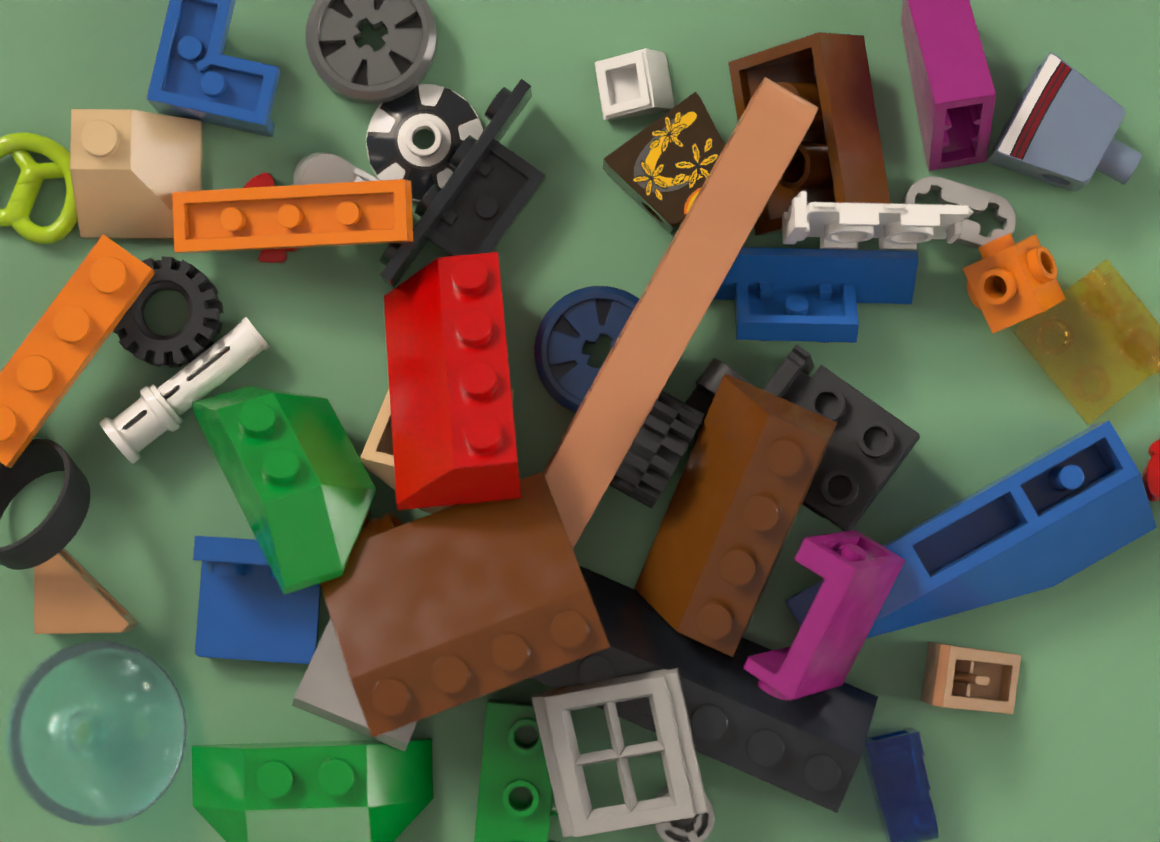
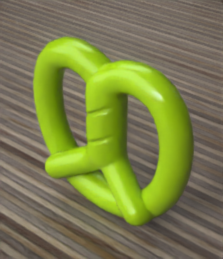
[0,132,78,245]

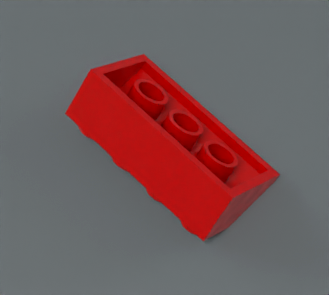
[383,252,521,510]

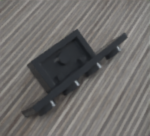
[379,79,546,288]

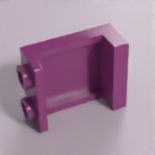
[743,530,905,700]

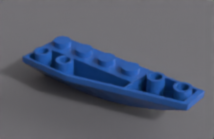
[785,420,1157,639]

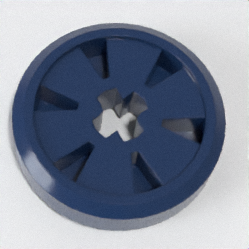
[534,286,639,413]

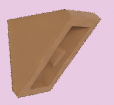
[34,548,140,634]
[920,642,1021,714]

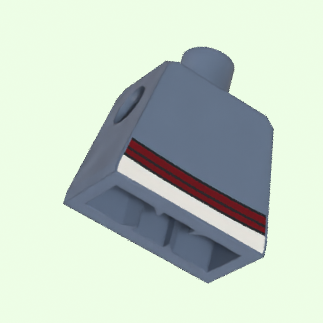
[987,52,1142,192]

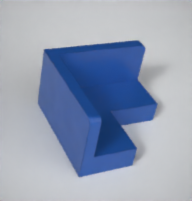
[147,0,281,137]

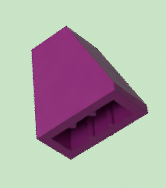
[901,0,996,172]

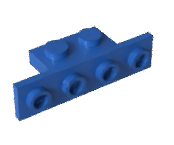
[713,247,919,343]

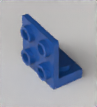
[193,535,321,664]

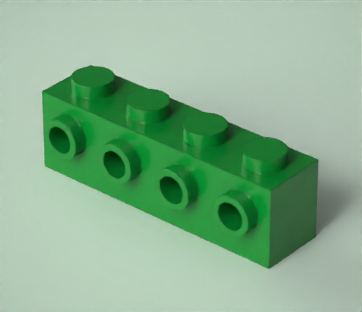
[474,699,560,842]

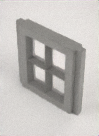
[532,668,708,837]

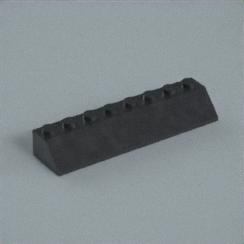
[530,565,878,813]

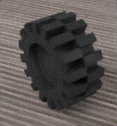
[113,256,223,368]
[609,390,704,509]

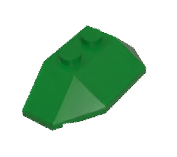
[192,386,376,595]
[192,738,434,842]

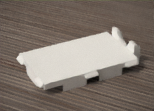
[782,191,974,250]

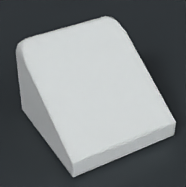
[595,48,674,121]

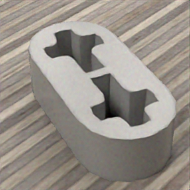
[902,176,1016,249]

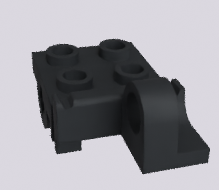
[685,345,920,532]

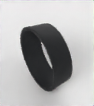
[0,439,91,570]

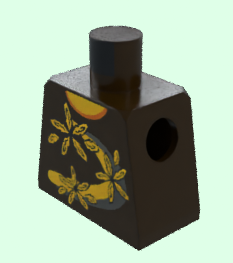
[603,92,725,234]

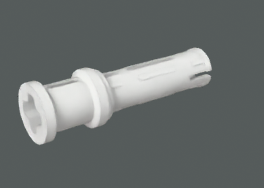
[99,317,270,464]

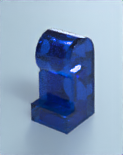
[862,728,939,842]

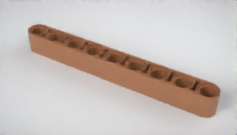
[543,77,818,549]

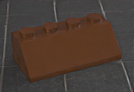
[634,373,838,657]

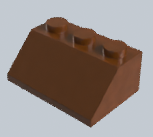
[728,32,891,236]

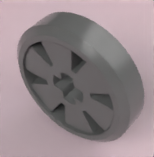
[305,0,437,104]

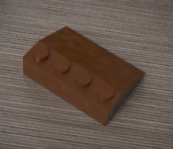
[320,471,610,738]

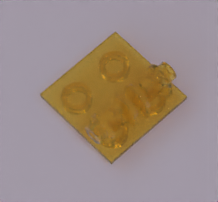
[1013,258,1160,425]

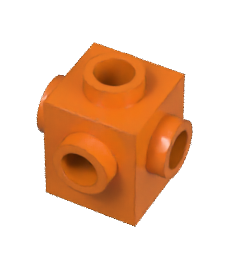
[962,233,1066,334]

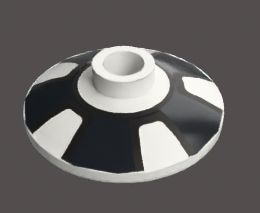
[366,84,483,202]

